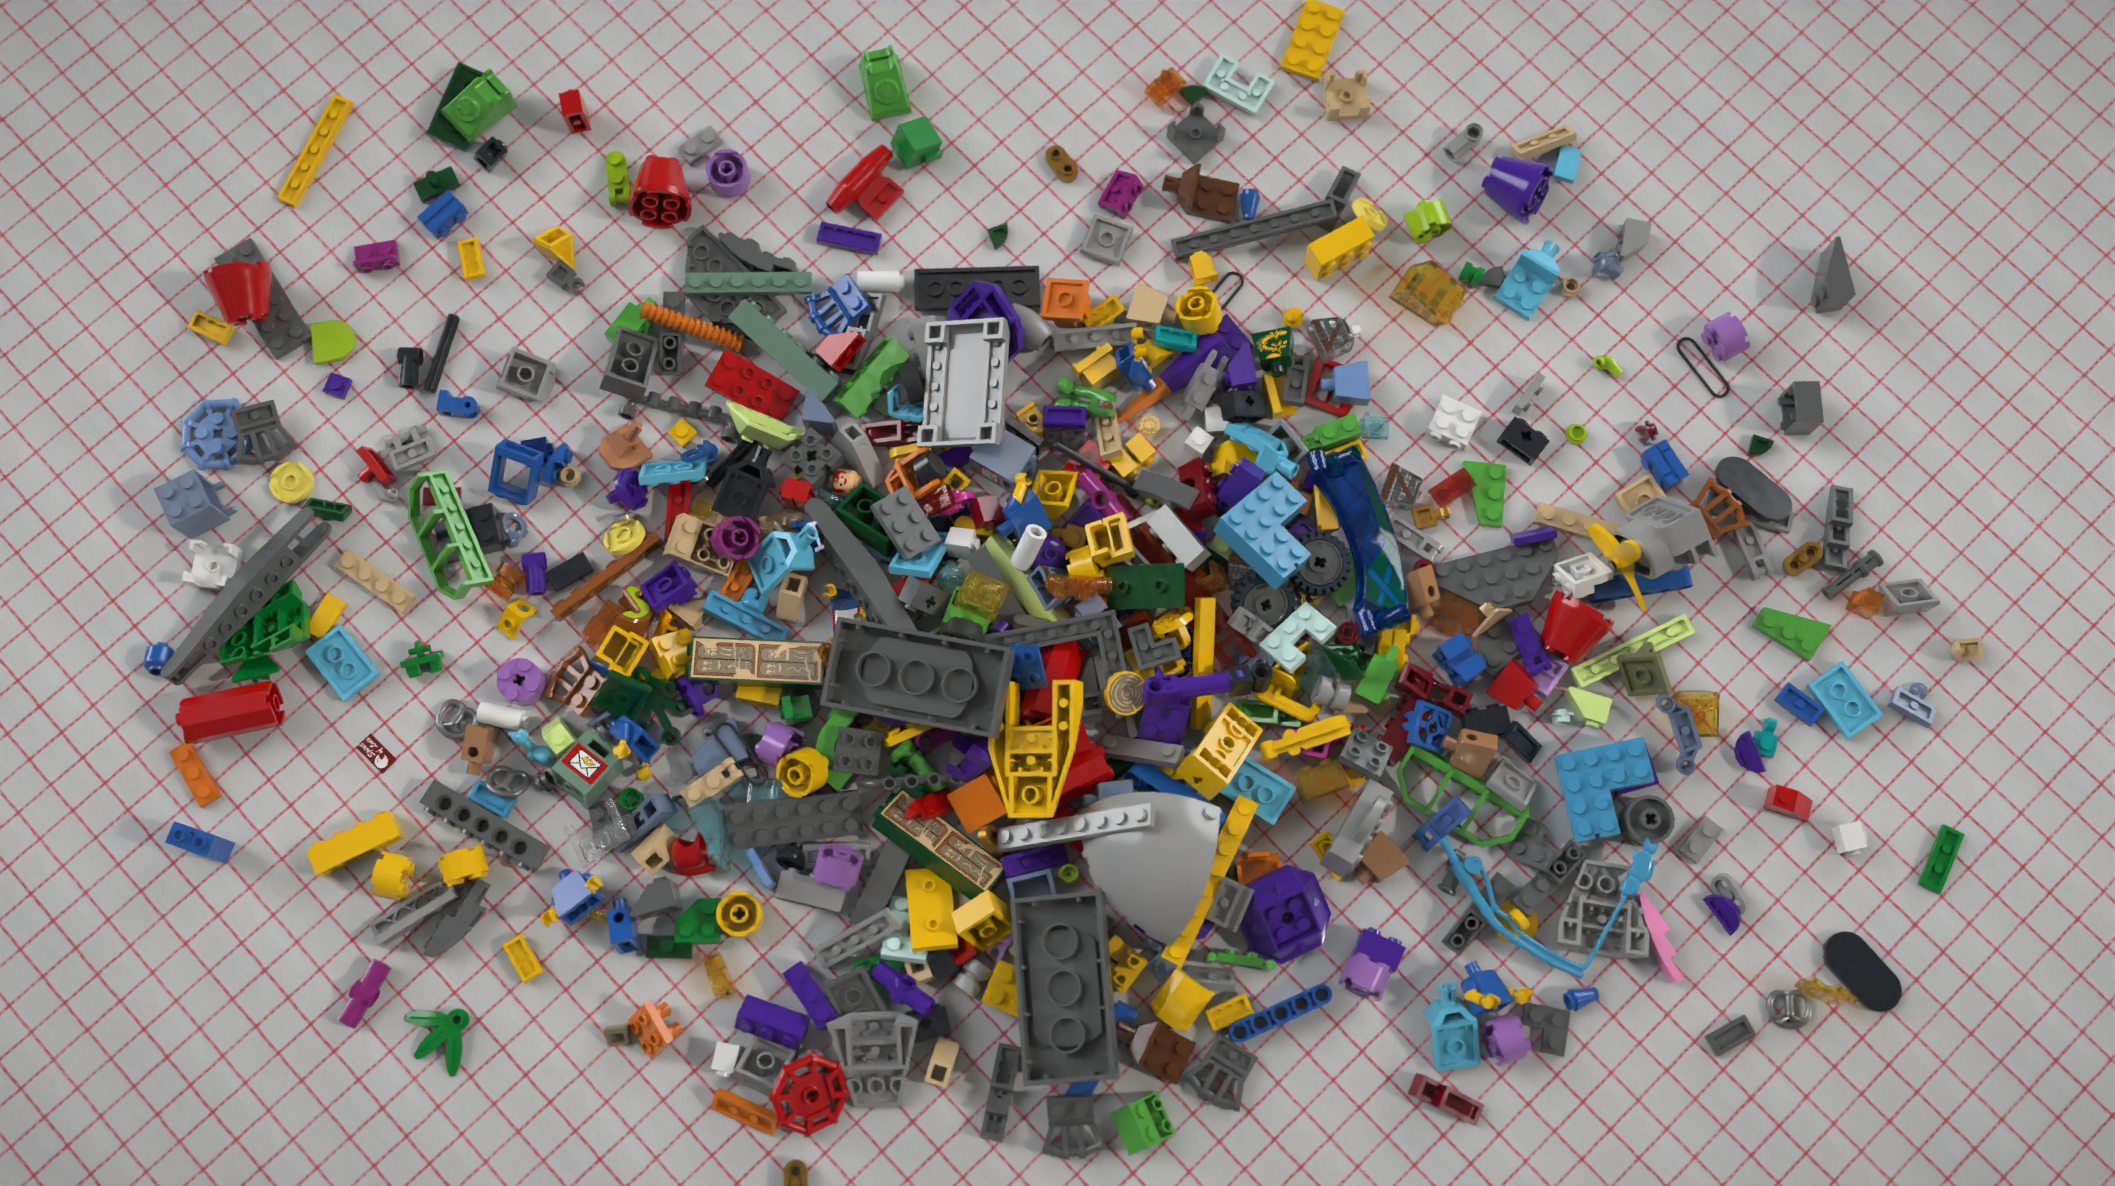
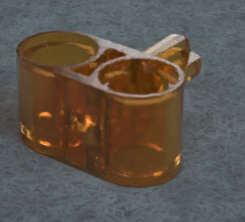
[1144,67,1187,107]

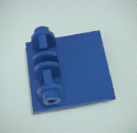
[1010,643,1048,690]

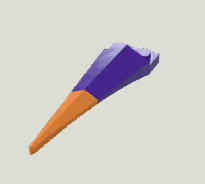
[1117,314,1253,424]

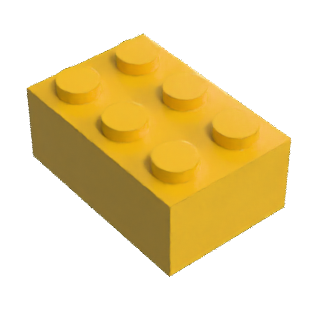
[1303,216,1375,281]

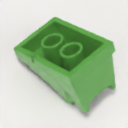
[858,45,912,122]
[441,68,517,143]

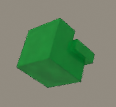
[890,116,943,170]

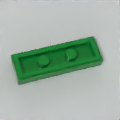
[1917,824,1965,894]

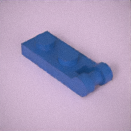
[1411,795,1472,852]

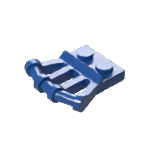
[804,274,872,337]

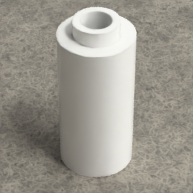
[857,271,904,292]
[1010,524,1047,571]
[476,701,529,731]

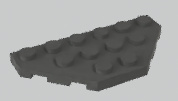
[684,225,787,325]
[1434,539,1559,609]

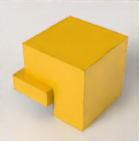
[1072,342,1119,389]
[1211,440,1259,482]
[1084,512,1135,568]
[593,625,650,677]

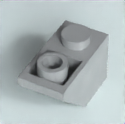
[1614,218,1652,264]

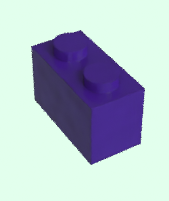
[1351,927,1406,974]

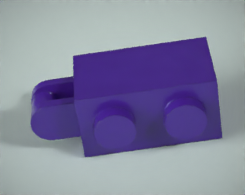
[1216,457,1265,514]

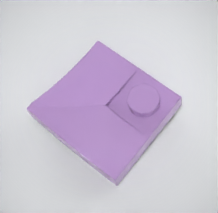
[1518,648,1569,699]

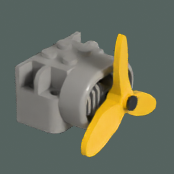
[1588,495,1719,613]

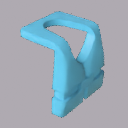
[888,384,924,423]

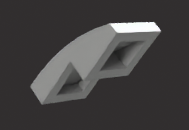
[1227,606,1275,645]

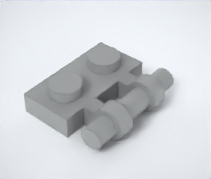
[384,425,438,473]

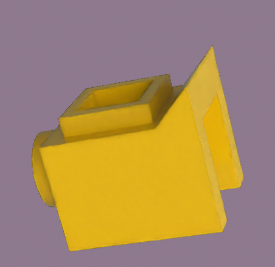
[1189,251,1219,286]

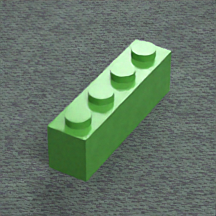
[832,337,910,419]

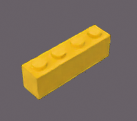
[306,811,406,877]

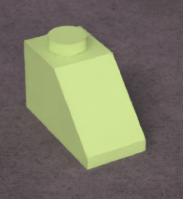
[1564,686,1612,729]

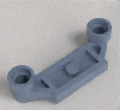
[1656,694,1703,775]

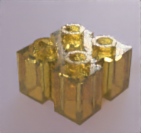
[1292,757,1349,805]

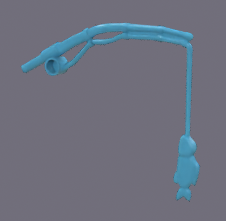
[1438,837,1659,979]

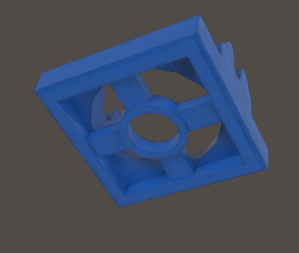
[1401,700,1453,755]

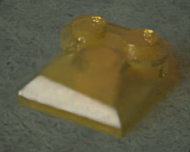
[954,569,1011,623]
[1672,690,1720,738]

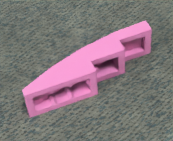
[1636,892,1684,984]

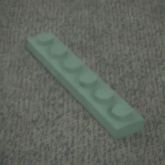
[685,272,812,296]

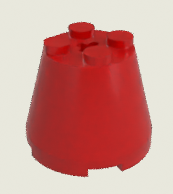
[628,155,692,229]
[203,261,272,326]
[1540,590,1615,664]

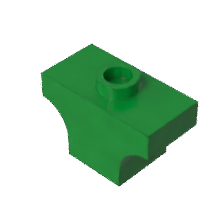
[779,695,813,726]

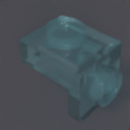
[1359,412,1389,440]

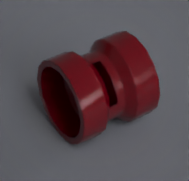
[1337,622,1361,644]

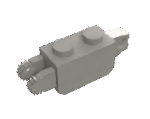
[1179,349,1229,422]

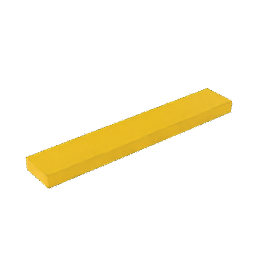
[276,94,354,208]
[1190,597,1216,730]

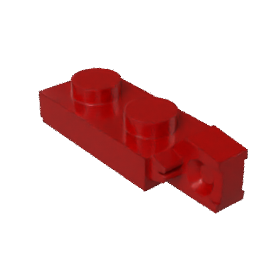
[903,788,955,822]

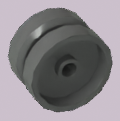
[1618,795,1675,847]

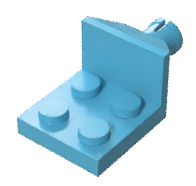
[1493,240,1560,321]
[1224,422,1299,479]
[746,525,818,594]
[1423,982,1481,1072]

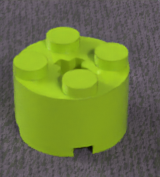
[1403,199,1453,244]

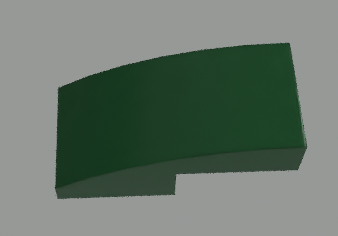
[887,762,929,799]

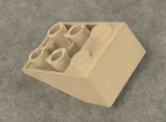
[662,513,738,577]

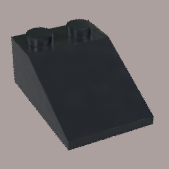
[434,503,506,564]

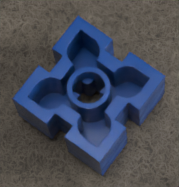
[1432,632,1487,688]

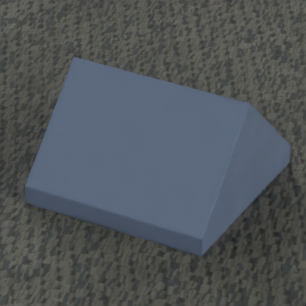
[802,388,838,436]

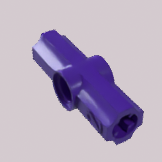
[870,961,936,1018]

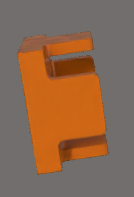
[1040,278,1092,328]
[1234,851,1282,885]

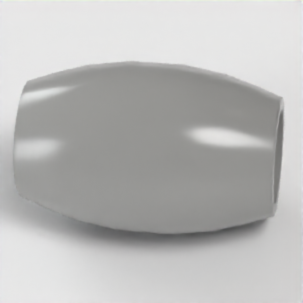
[1012,303,1054,352]

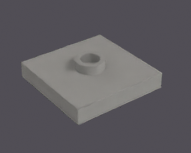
[1080,214,1133,266]
[1485,758,1539,812]

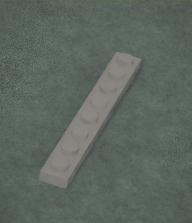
[997,803,1155,852]

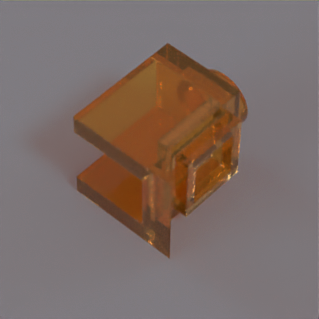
[1195,559,1229,595]
[1845,587,1885,620]

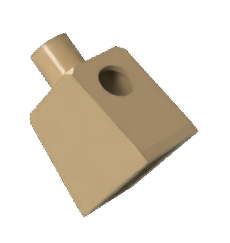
[1125,282,1177,330]

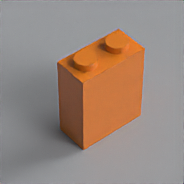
[946,768,1007,834]

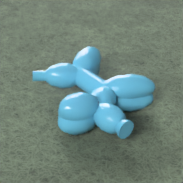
[508,729,554,768]

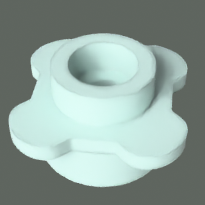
[1548,709,1573,725]

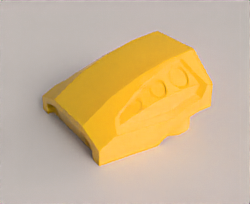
[1150,966,1215,1032]

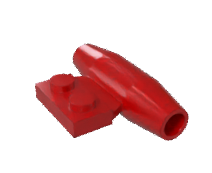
[826,144,904,222]

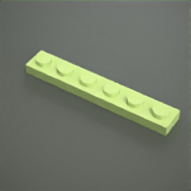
[1569,614,1696,689]

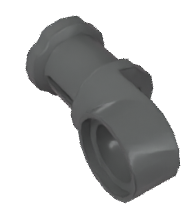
[1437,848,1466,896]

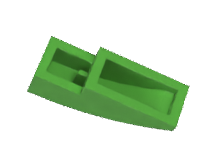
[1236,699,1305,730]

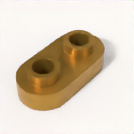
[1045,145,1078,183]
[1782,541,1823,576]
[977,825,1010,859]
[784,1159,808,1186]

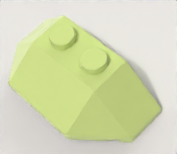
[725,400,806,451]

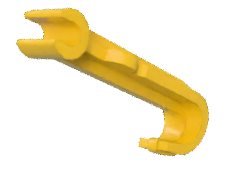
[1259,715,1352,761]

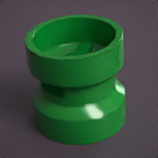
[1458,261,1486,288]
[619,787,645,812]

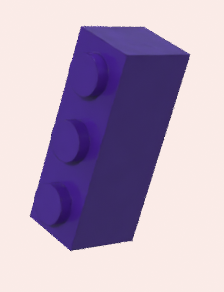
[782,961,839,1032]
[735,994,811,1051]

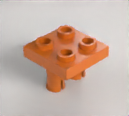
[628,1001,683,1059]

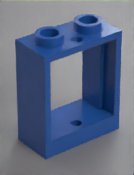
[488,439,544,506]
[165,821,235,864]

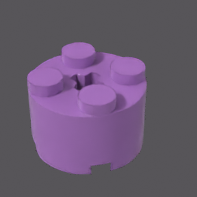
[706,149,751,198]
[1701,312,1750,362]
[497,658,547,706]
[755,722,806,768]
[813,843,864,891]
[1338,952,1391,1001]
[1481,1014,1531,1067]

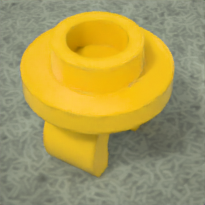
[1282,307,1304,329]

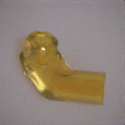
[587,908,608,924]

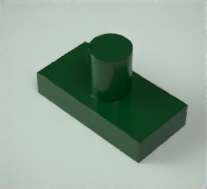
[413,166,461,203]
[646,935,693,959]

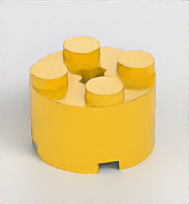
[1175,286,1223,335]
[1065,545,1107,593]
[776,747,829,798]
[437,844,489,887]
[370,851,416,901]
[716,891,765,939]

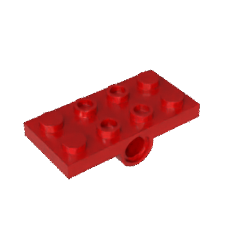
[704,348,800,421]

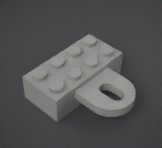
[1319,778,1394,878]

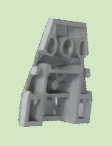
[1557,859,1649,959]

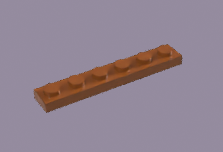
[550,532,664,622]

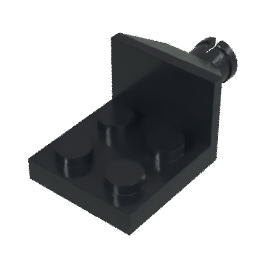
[711,445,776,521]

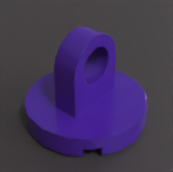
[606,468,648,511]
[677,677,720,719]

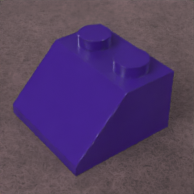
[1222,341,1257,393]

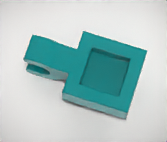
[1753,717,1779,758]

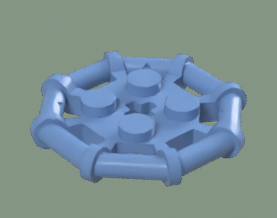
[179,398,254,471]

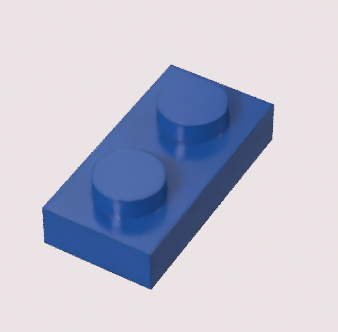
[1774,682,1824,727]

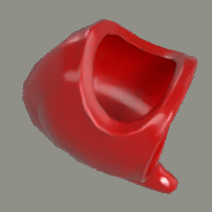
[669,831,717,876]

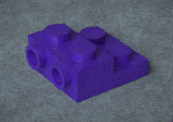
[640,561,698,614]

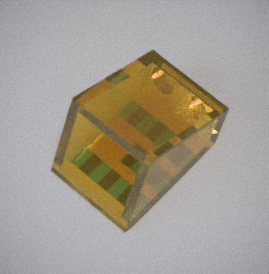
[1389,260,1467,327]

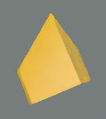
[533,225,575,271]

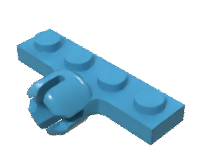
[701,588,789,640]

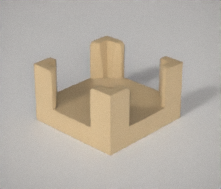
[1323,70,1371,121]

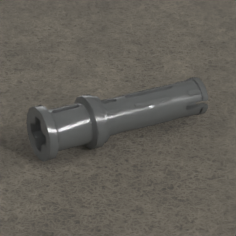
[1822,549,1884,600]

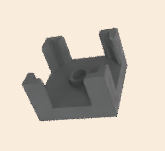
[1166,101,1226,165]

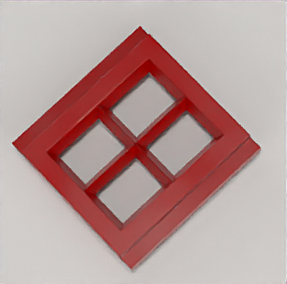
[1304,356,1352,418]

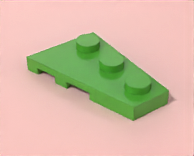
[1462,460,1506,528]
[1751,607,1832,662]

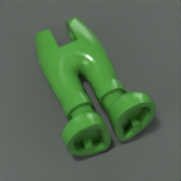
[1055,376,1117,418]
[887,739,946,793]

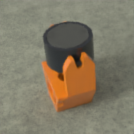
[885,447,948,501]

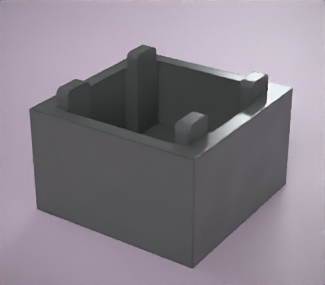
[1778,381,1824,435]

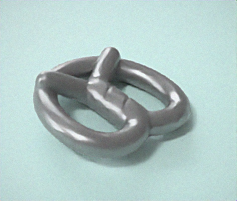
[435,699,479,741]
[485,765,531,800]
[1766,990,1813,1030]

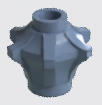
[1591,249,1624,281]

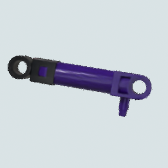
[1142,662,1273,708]

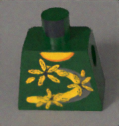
[1251,326,1294,378]

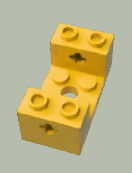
[1175,702,1263,801]

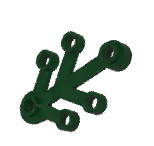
[630,666,689,746]

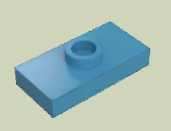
[467,779,518,819]

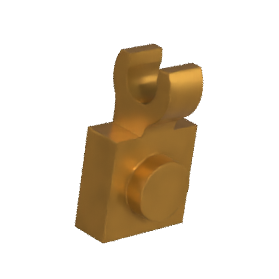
[1411,504,1451,530]
[1048,523,1087,549]

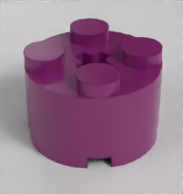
[710,516,760,562]

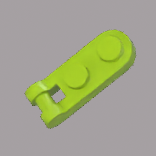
[605,151,631,206]

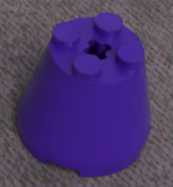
[1481,156,1555,225]

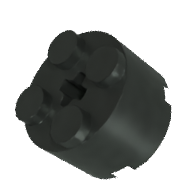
[940,616,985,643]

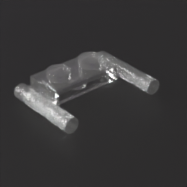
[565,798,630,868]

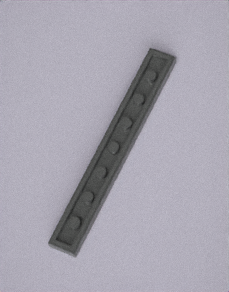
[1171,198,1338,261]

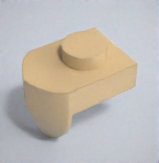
[1950,637,1984,662]

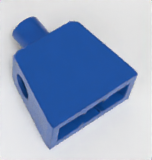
[607,897,642,955]

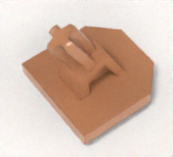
[599,421,653,471]

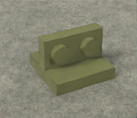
[1616,642,1672,697]

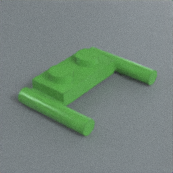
[1205,949,1276,972]

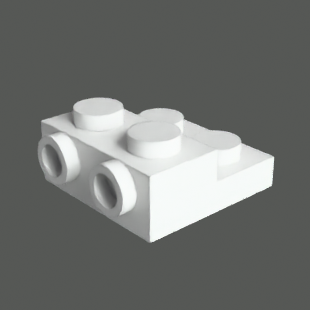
[1425,395,1482,451]
[1551,552,1614,599]

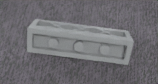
[368,878,462,947]

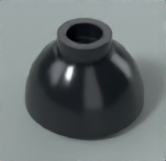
[775,842,806,870]

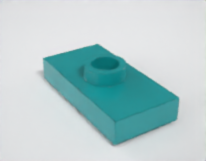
[1153,325,1197,353]

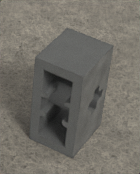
[898,575,952,619]

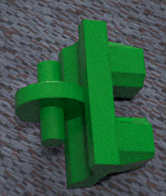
[400,640,444,678]

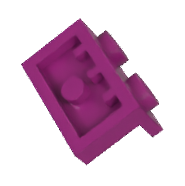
[1097,170,1143,219]
[353,240,400,273]

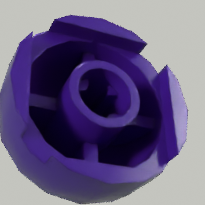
[1030,534,1067,571]

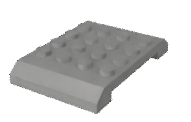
[917,317,1010,448]

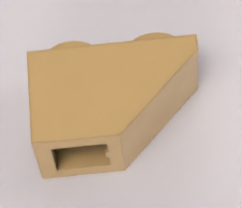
[776,573,809,624]
[630,822,678,876]
[924,1037,961,1088]

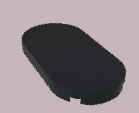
[1714,456,1792,523]
[1823,931,1902,1012]

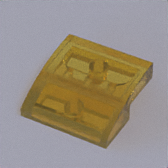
[1795,977,1858,1005]

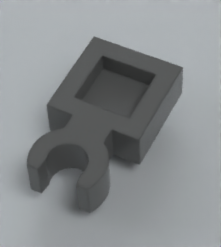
[546,260,585,295]

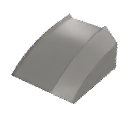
[496,346,557,402]
[734,1035,797,1096]

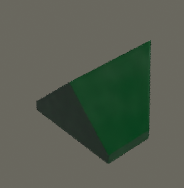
[1321,642,1367,680]

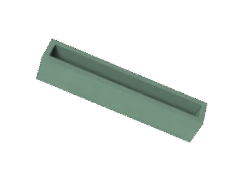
[728,299,841,404]

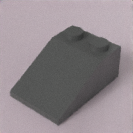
[1811,236,1856,314]
[599,325,659,402]

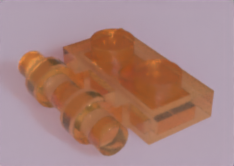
[1430,591,1484,640]

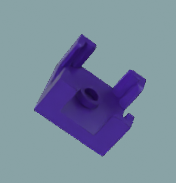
[945,733,993,784]

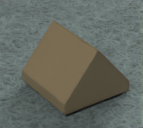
[604,1023,631,1046]

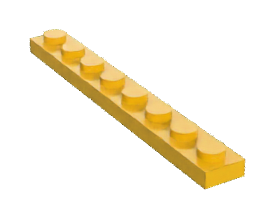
[1161,794,1259,967]

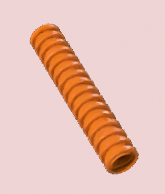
[640,301,745,352]

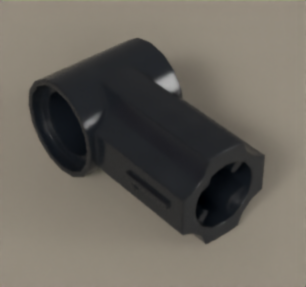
[397,347,424,390]

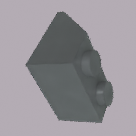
[630,876,683,921]

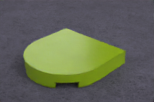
[310,320,357,365]

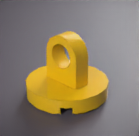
[1152,607,1194,650]
[1493,899,1538,944]

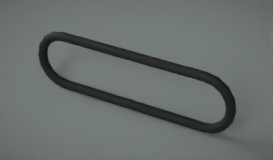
[1212,271,1244,311]
[1676,337,1730,398]
[714,722,768,786]

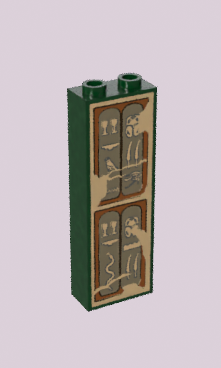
[685,636,826,690]
[872,788,1005,900]

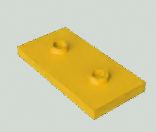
[905,868,958,952]

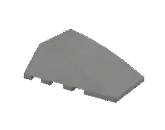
[826,1011,919,1108]

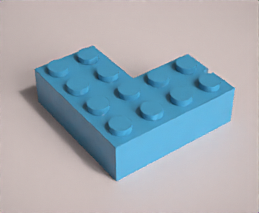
[1213,471,1312,591]
[1554,737,1655,844]

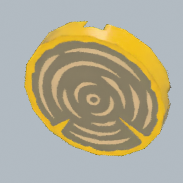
[1104,671,1144,716]

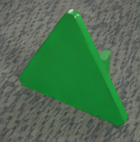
[231,655,280,683]

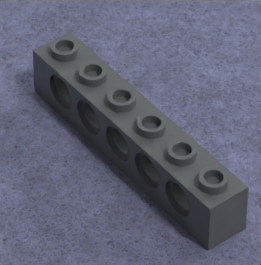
[420,779,551,871]

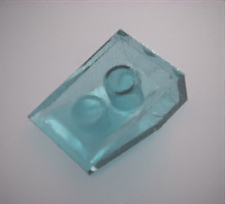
[687,796,731,872]

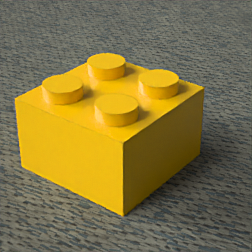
[951,890,1013,953]

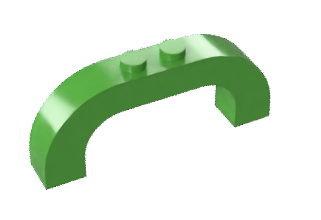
[816,708,860,791]

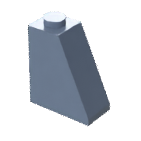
[690,716,751,777]

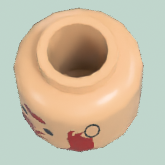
[829,469,862,497]

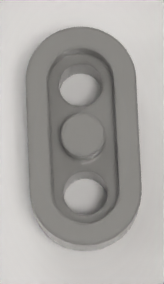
[1711,873,1749,915]

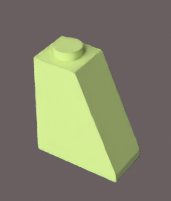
[541,715,578,758]

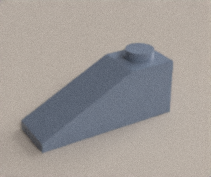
[615,794,678,853]

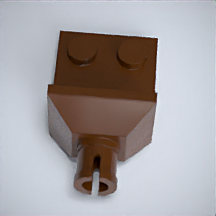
[1162,163,1240,224]
[1116,1020,1196,1085]

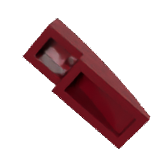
[862,420,923,447]
[1408,1073,1485,1126]

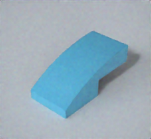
[1552,145,1581,184]

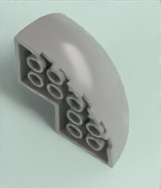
[1079,792,1220,946]

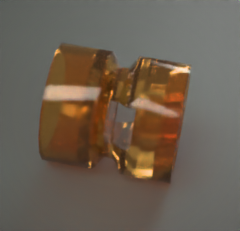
[484,561,525,602]

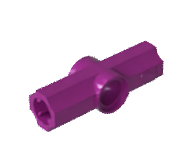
[1076,469,1132,523]
[337,958,392,1029]

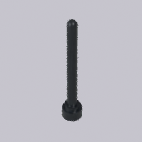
[1053,441,1139,500]

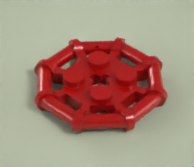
[768,1051,850,1138]

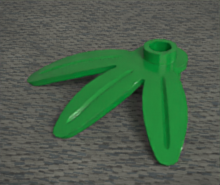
[405,1009,469,1077]

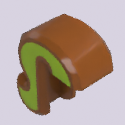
[615,585,653,634]

